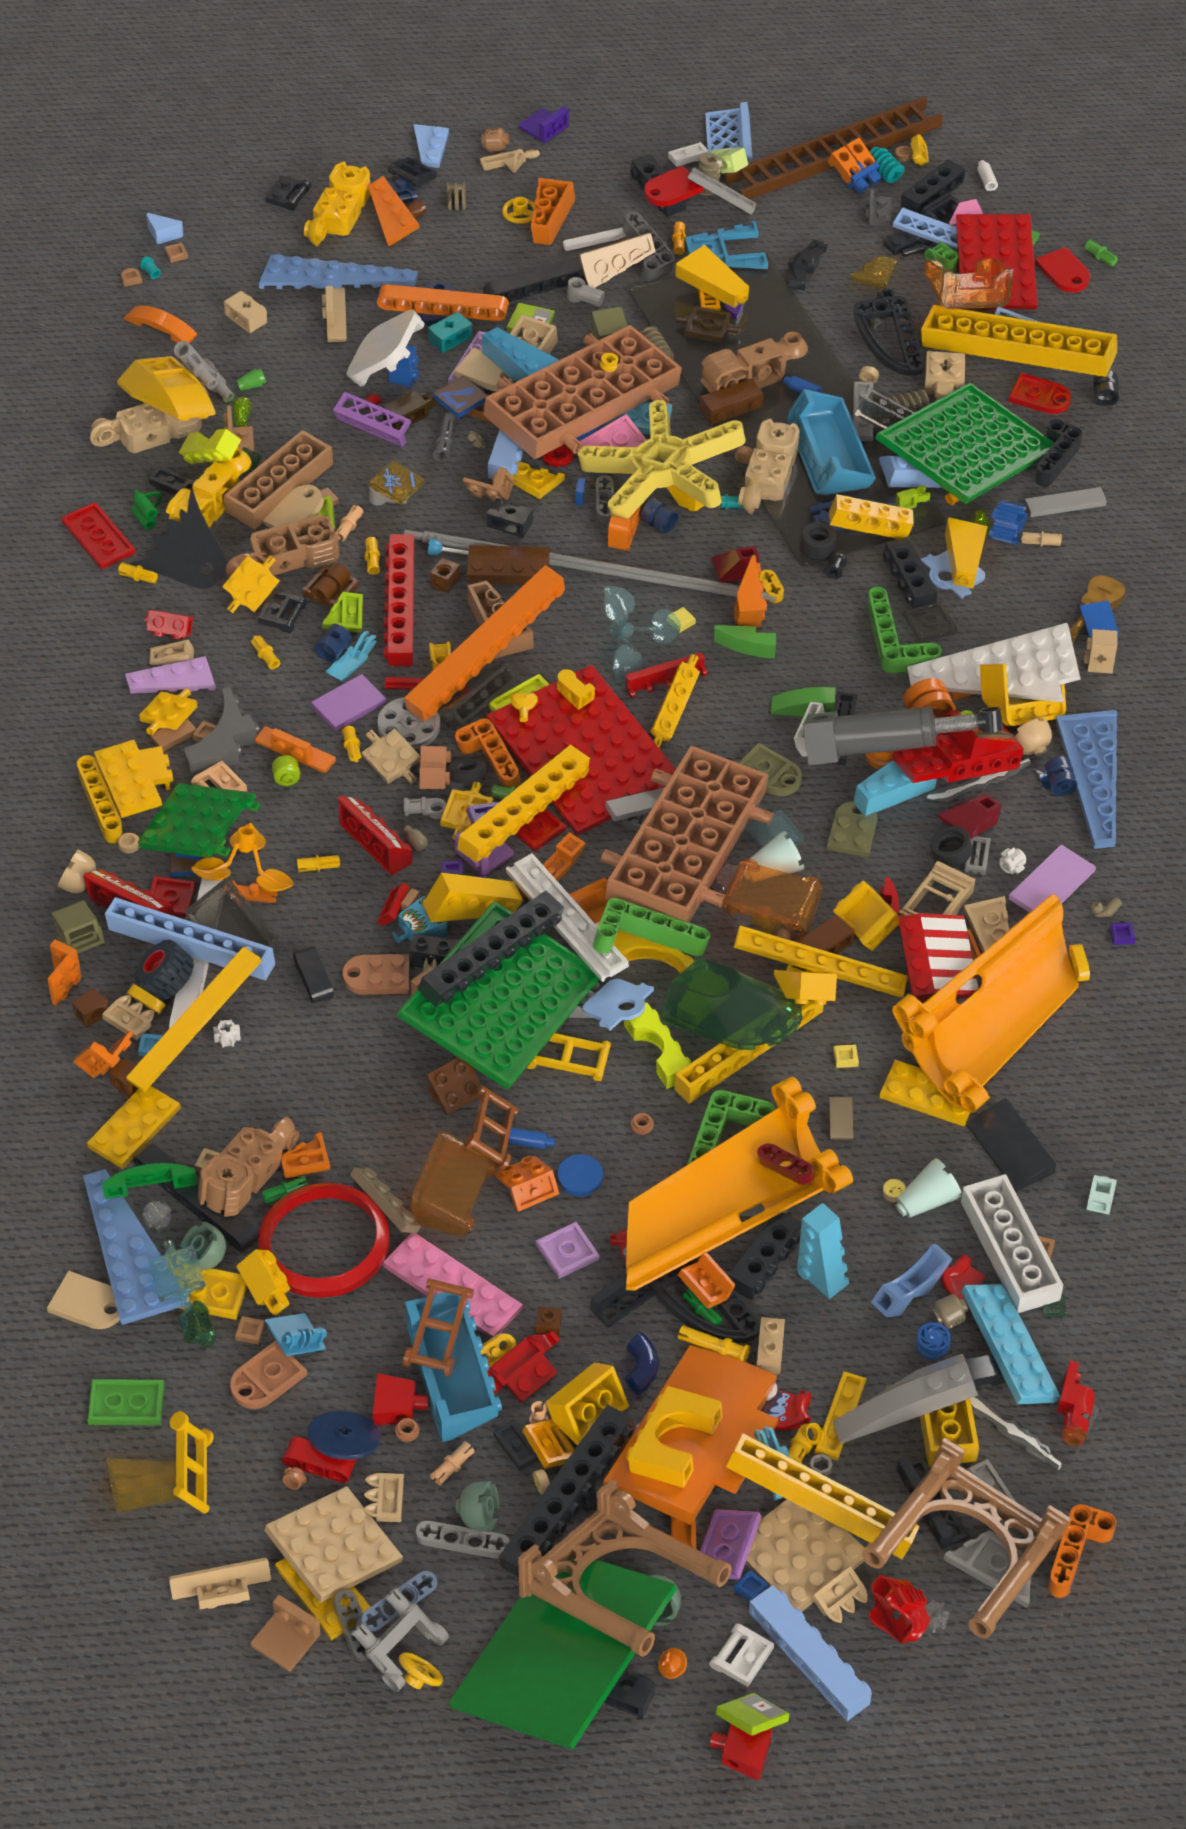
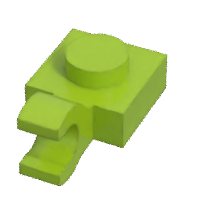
[895,485,930,509]

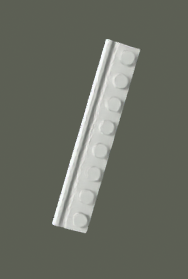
[506,853,629,982]

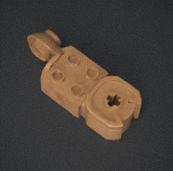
[700,332,808,393]
[226,515,340,577]
[198,1116,299,1217]

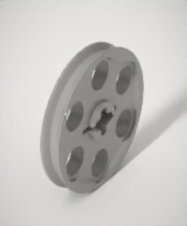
[378,697,440,750]

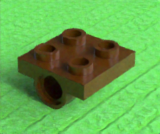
[302,563,359,608]
[425,1057,481,1115]

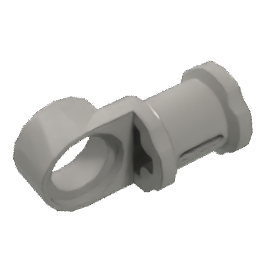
[404,797,446,819]

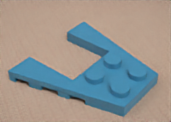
[685,221,768,269]

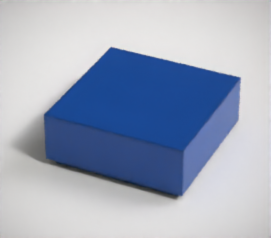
[575,478,585,506]
[734,1570,769,1602]

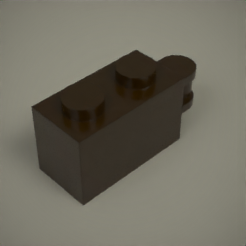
[383,390,437,430]

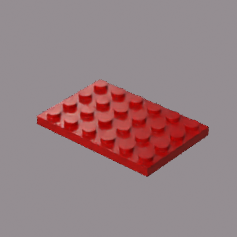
[956,214,1038,309]

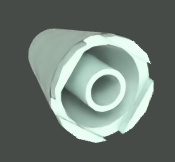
[741,831,804,883]
[895,1158,961,1218]

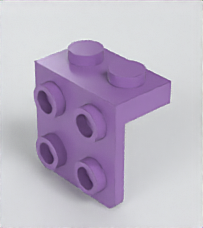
[454,831,514,875]

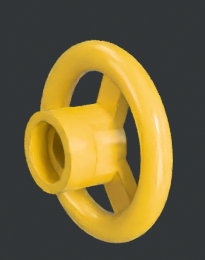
[502,197,535,224]
[399,1653,443,1689]

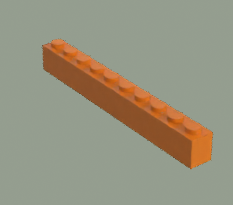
[404,565,565,722]

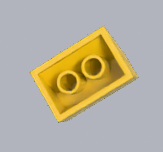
[546,1362,629,1446]

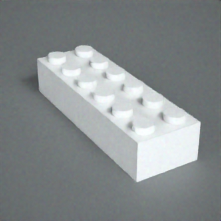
[961,1174,1063,1313]

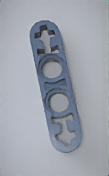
[357,1571,437,1634]

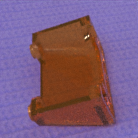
[924,258,1013,309]
[722,859,824,936]
[411,1130,497,1238]

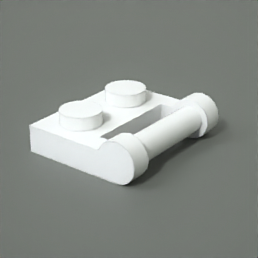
[709,1624,774,1687]

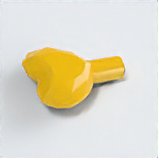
[510,692,538,722]

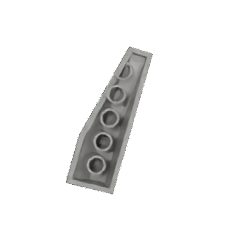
[833,1354,978,1444]

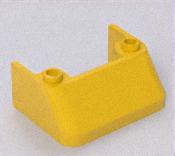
[979,664,1066,726]

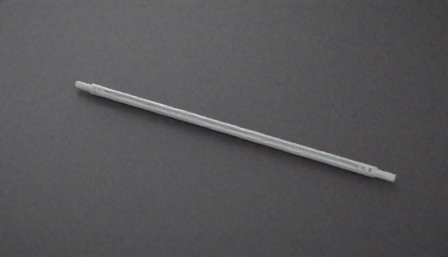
[404,530,776,602]

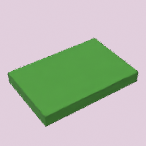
[88,1379,165,1425]

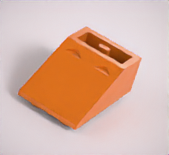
[733,555,767,628]

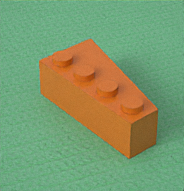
[531,178,576,245]

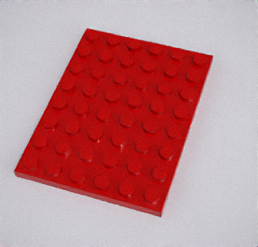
[487,665,676,836]

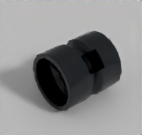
[1093,370,1119,406]

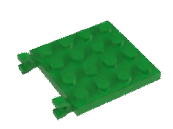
[138,783,261,858]

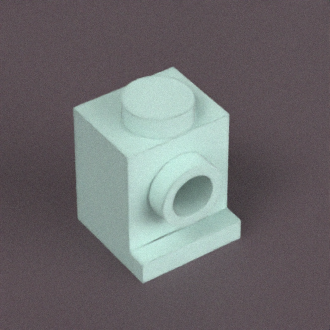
[1087,1175,1117,1215]

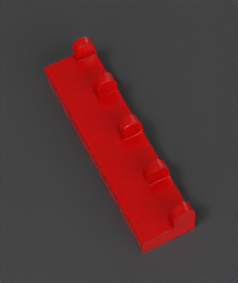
[625,652,708,698]

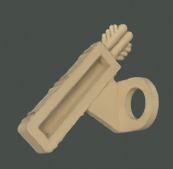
[480,149,540,173]

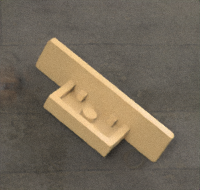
[322,286,347,342]
[169,1558,271,1609]

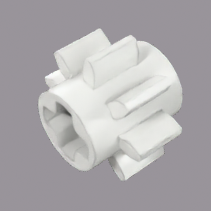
[1000,847,1026,874]
[213,1019,241,1048]

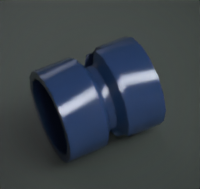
[641,498,679,534]
[314,624,352,662]
[1045,756,1078,796]

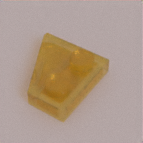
[851,256,897,289]

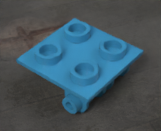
[265,1313,327,1356]

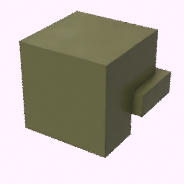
[590,307,628,340]
[52,900,105,954]

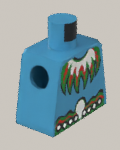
[392,896,448,943]

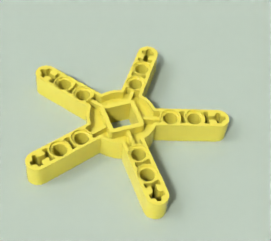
[577,400,746,519]

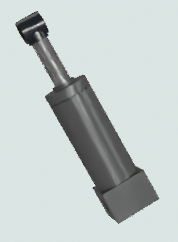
[803,706,1003,765]

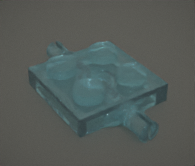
[148,1240,206,1308]

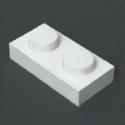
[668,142,709,167]

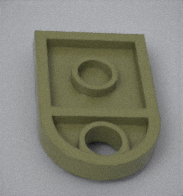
[739,743,802,796]
[827,801,878,857]

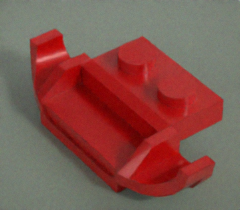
[487,1331,560,1403]

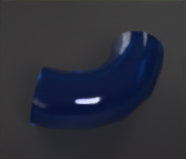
[625,1332,659,1395]

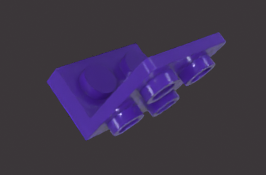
[519,106,569,144]

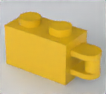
[237,1249,290,1315]

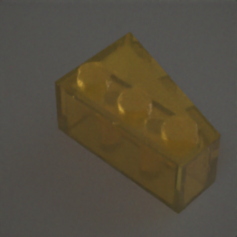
[105,1458,188,1514]

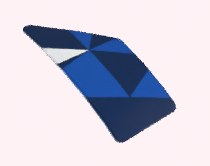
[1034,766,1050,789]

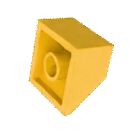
[774,970,837,1005]

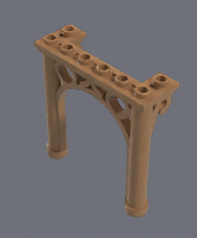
[862,1438,1071,1639]
[518,1479,732,1657]

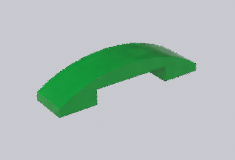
[102,1163,198,1199]

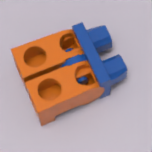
[827,138,882,193]

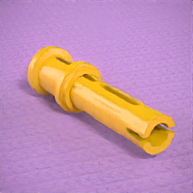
[678,1325,751,1362]

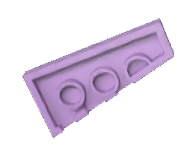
[125,656,216,694]

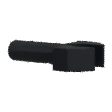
[901,238,936,257]

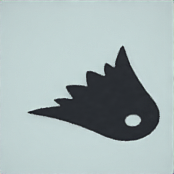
[130,488,227,589]

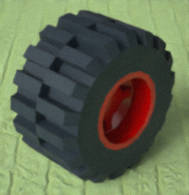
[135,940,194,1000]

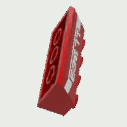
[338,796,413,876]
[83,869,175,916]

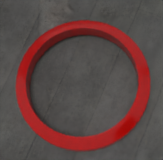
[258,1183,390,1298]

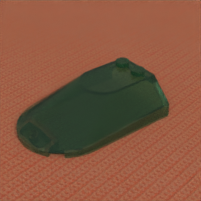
[661,957,802,1050]

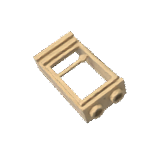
[899,861,975,917]

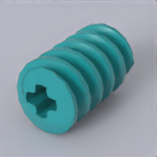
[870,147,905,183]

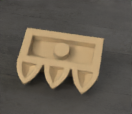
[102,995,154,1040]
[363,1473,404,1522]
[810,1566,867,1623]

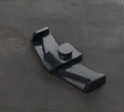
[787,240,827,291]

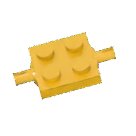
[223,555,280,614]
[139,688,198,735]
[440,782,493,840]

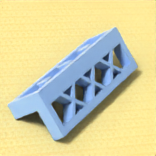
[893,208,958,250]

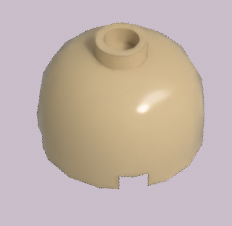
[1012,717,1052,756]
[58,849,96,893]

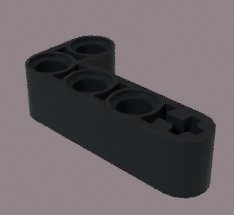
[1035,419,1082,487]

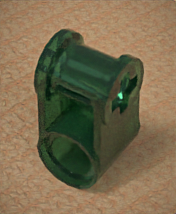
[178,1300,216,1348]

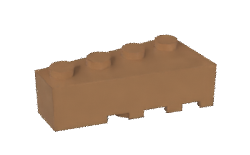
[468,580,533,658]

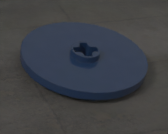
[308,1411,381,1460]

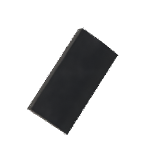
[966,1098,1056,1191]

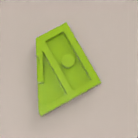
[322,592,363,633]

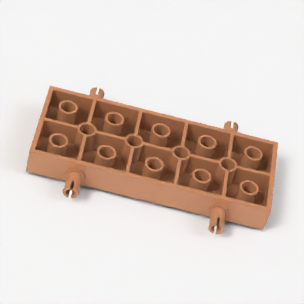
[483,325,682,459]
[601,746,774,923]

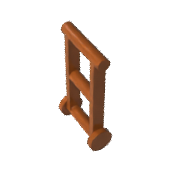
[463,1085,519,1171]
[403,1278,474,1377]

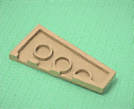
[579,233,656,288]

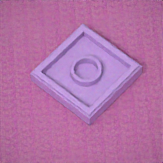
[536,1222,599,1279]

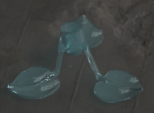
[604,586,681,683]

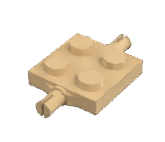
[362,729,421,784]

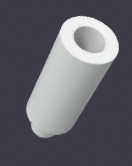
[977,160,998,191]

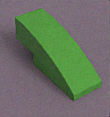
[714,625,776,658]
[771,687,836,717]

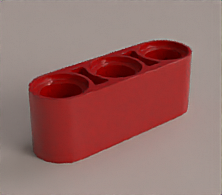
[282,1437,357,1483]

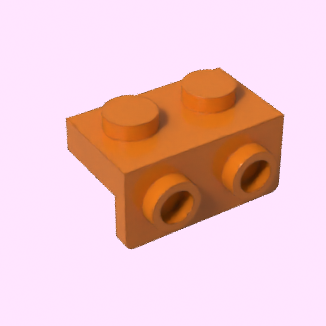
[678,1253,735,1309]

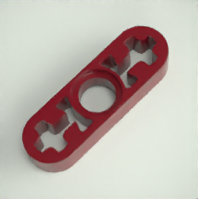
[757,1143,815,1185]

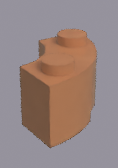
[420,746,451,789]

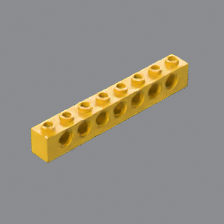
[457,745,590,863]
[675,998,824,1104]

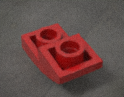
[879,877,899,915]

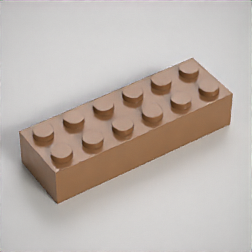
[224,430,333,530]

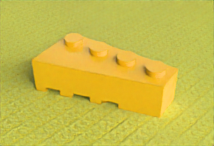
[423,873,523,922]

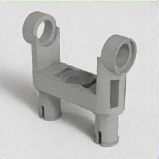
[174,341,234,403]
[351,1587,449,1692]

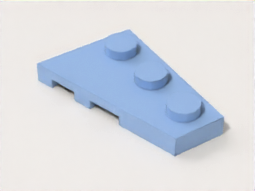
[414,124,449,168]

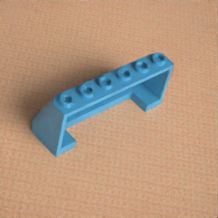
[787,389,876,495]
[405,1292,502,1442]

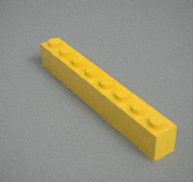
[726,1434,919,1559]

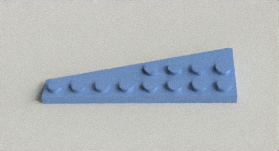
[259,254,418,289]
[1056,710,1117,849]
[83,1169,189,1325]

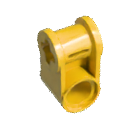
[429,641,451,670]

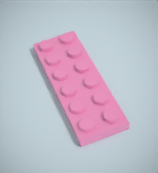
[383,1233,523,1339]

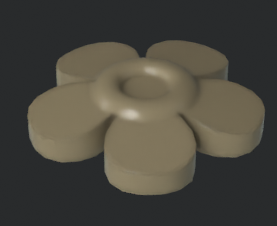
[467,431,487,448]

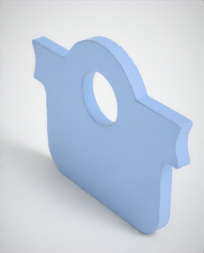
[921,551,985,599]
[583,979,654,1031]

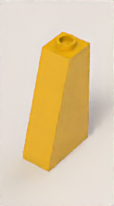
[675,245,749,308]
[945,518,988,589]

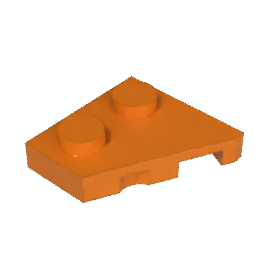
[281,1132,330,1178]

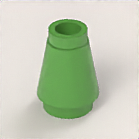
[236,368,266,391]

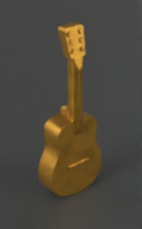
[1069,575,1125,644]

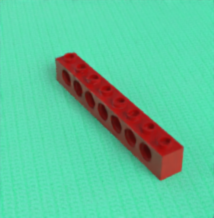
[384,534,414,666]

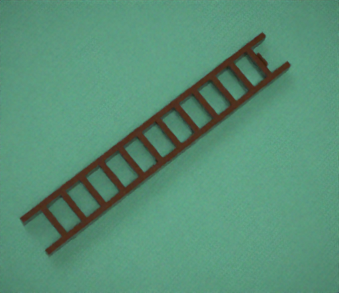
[724,96,943,199]

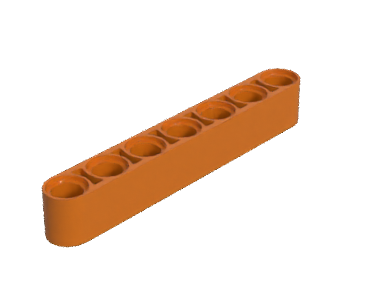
[377,284,509,321]

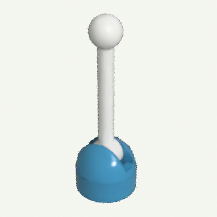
[428,539,469,555]

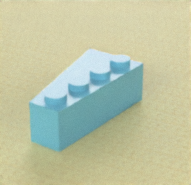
[854,760,937,816]
[797,1203,850,1299]

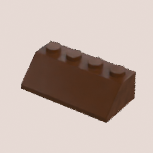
[467,545,550,585]

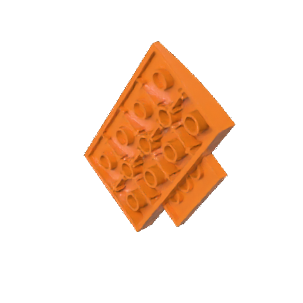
[603,1345,778,1525]

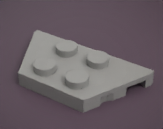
[944,1530,1031,1608]

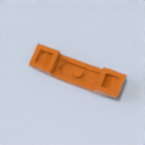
[124,306,197,347]
[517,832,586,901]

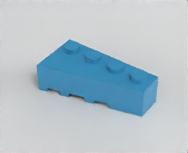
[482,327,559,382]

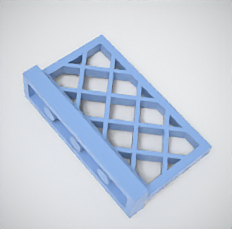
[705,102,753,163]

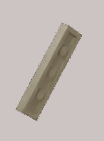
[350,1167,421,1234]

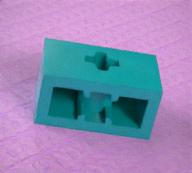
[428,312,472,353]

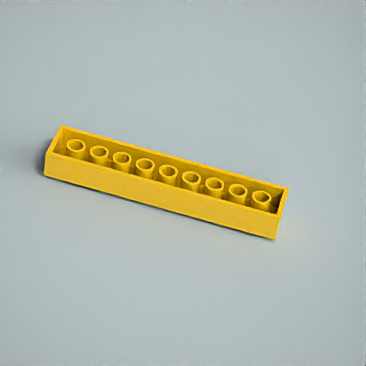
[921,305,1117,377]

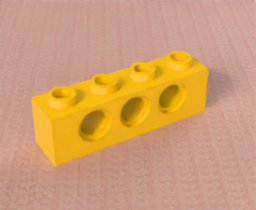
[829,495,914,539]

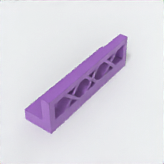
[333,392,411,447]

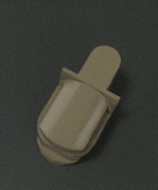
[447,183,466,211]

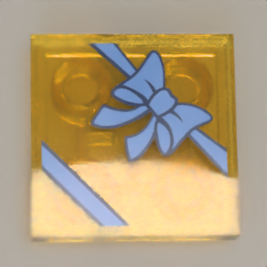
[369,460,425,505]

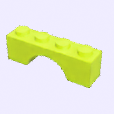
[179,429,241,464]
[624,1003,691,1089]

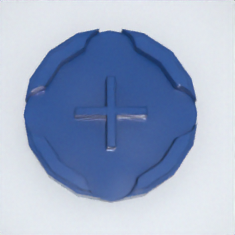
[558,1154,603,1197]

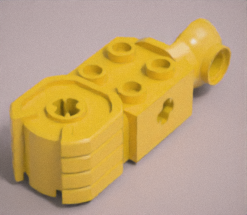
[304,162,371,246]
[166,447,251,529]

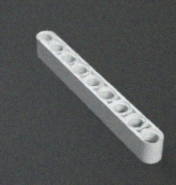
[169,878,225,1029]

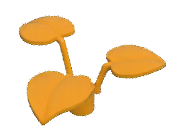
[191,823,294,891]

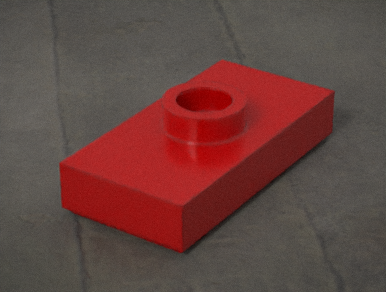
[377,883,410,926]

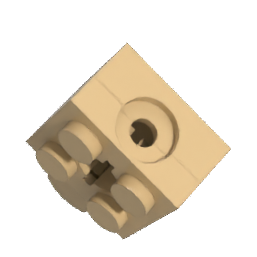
[510,314,558,354]
[924,351,965,401]

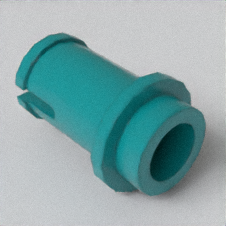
[140,256,161,279]
[720,494,744,510]

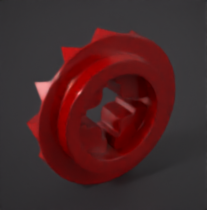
[542,444,573,468]

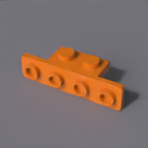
[255,726,336,773]

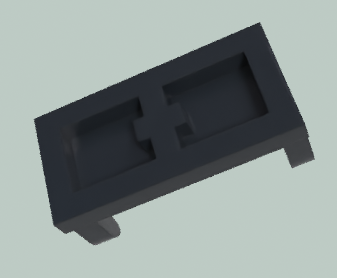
[922,192,960,224]

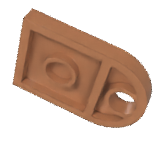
[343,954,409,994]
[230,1340,307,1409]

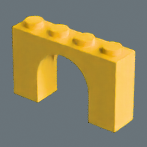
[626,1386,723,1488]

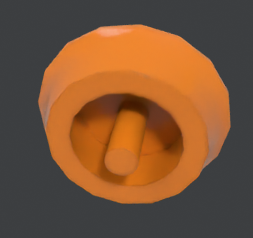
[658,1648,687,1679]

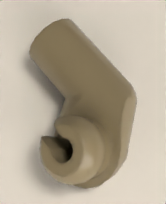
[1091,897,1122,917]

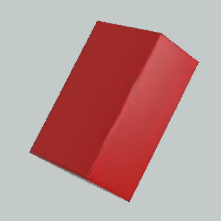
[364,393,382,411]

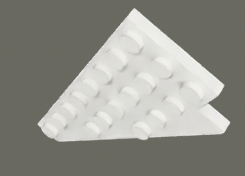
[907,623,1081,702]

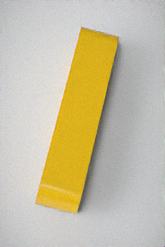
[77,755,123,843]

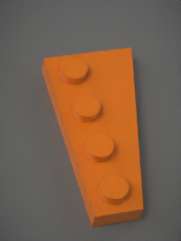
[368,176,420,246]

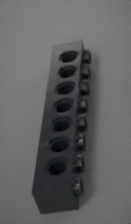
[418,890,564,1008]
[499,1404,634,1577]

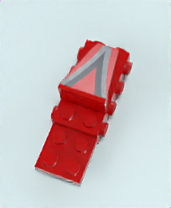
[892,713,1024,783]

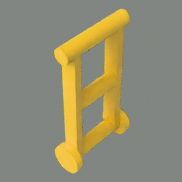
[527,1034,611,1081]
[170,1411,214,1514]

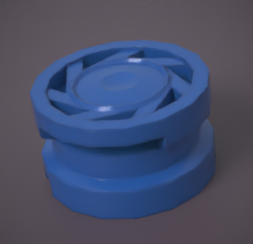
[916,1323,951,1360]

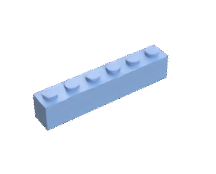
[749,1585,872,1721]

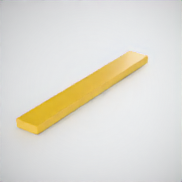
[733,926,908,997]
[126,947,262,1092]

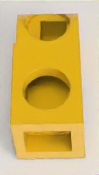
[557,669,595,710]

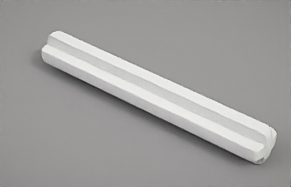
[563,227,628,251]

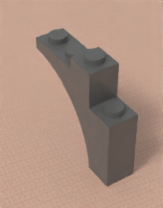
[183,687,260,776]

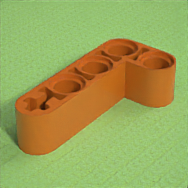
[608,500,646,551]
[455,719,521,788]
[1048,1504,1116,1598]

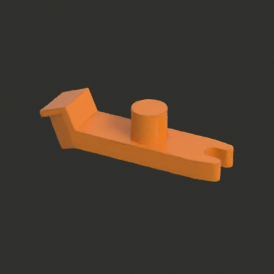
[223,880,278,903]

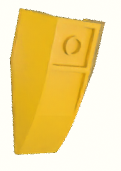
[117,356,215,421]

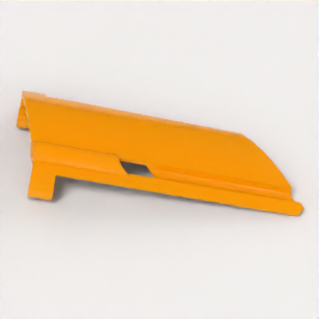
[892,894,1079,1113]
[626,1077,853,1291]

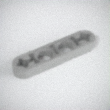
[416,1521,510,1559]

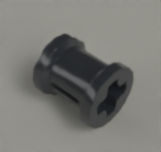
[825,553,847,579]

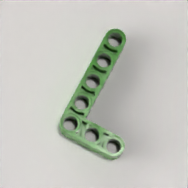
[868,587,942,673]
[593,898,710,956]
[687,1090,775,1165]

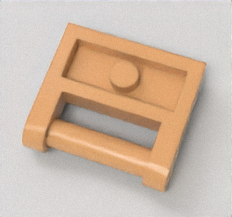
[191,761,247,792]

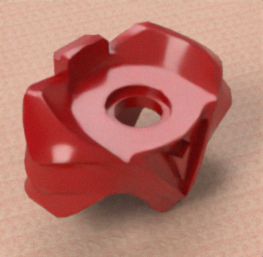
[868,1575,930,1644]

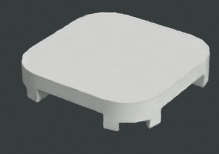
[347,310,425,387]

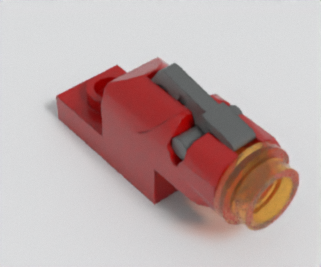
[1056,1360,1099,1446]

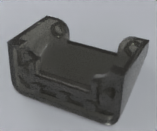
[184,878,284,954]

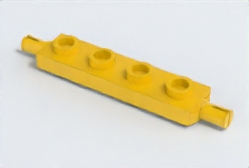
[650,654,700,749]

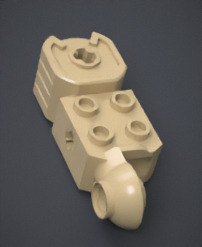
[90,403,202,453]
[738,419,800,515]

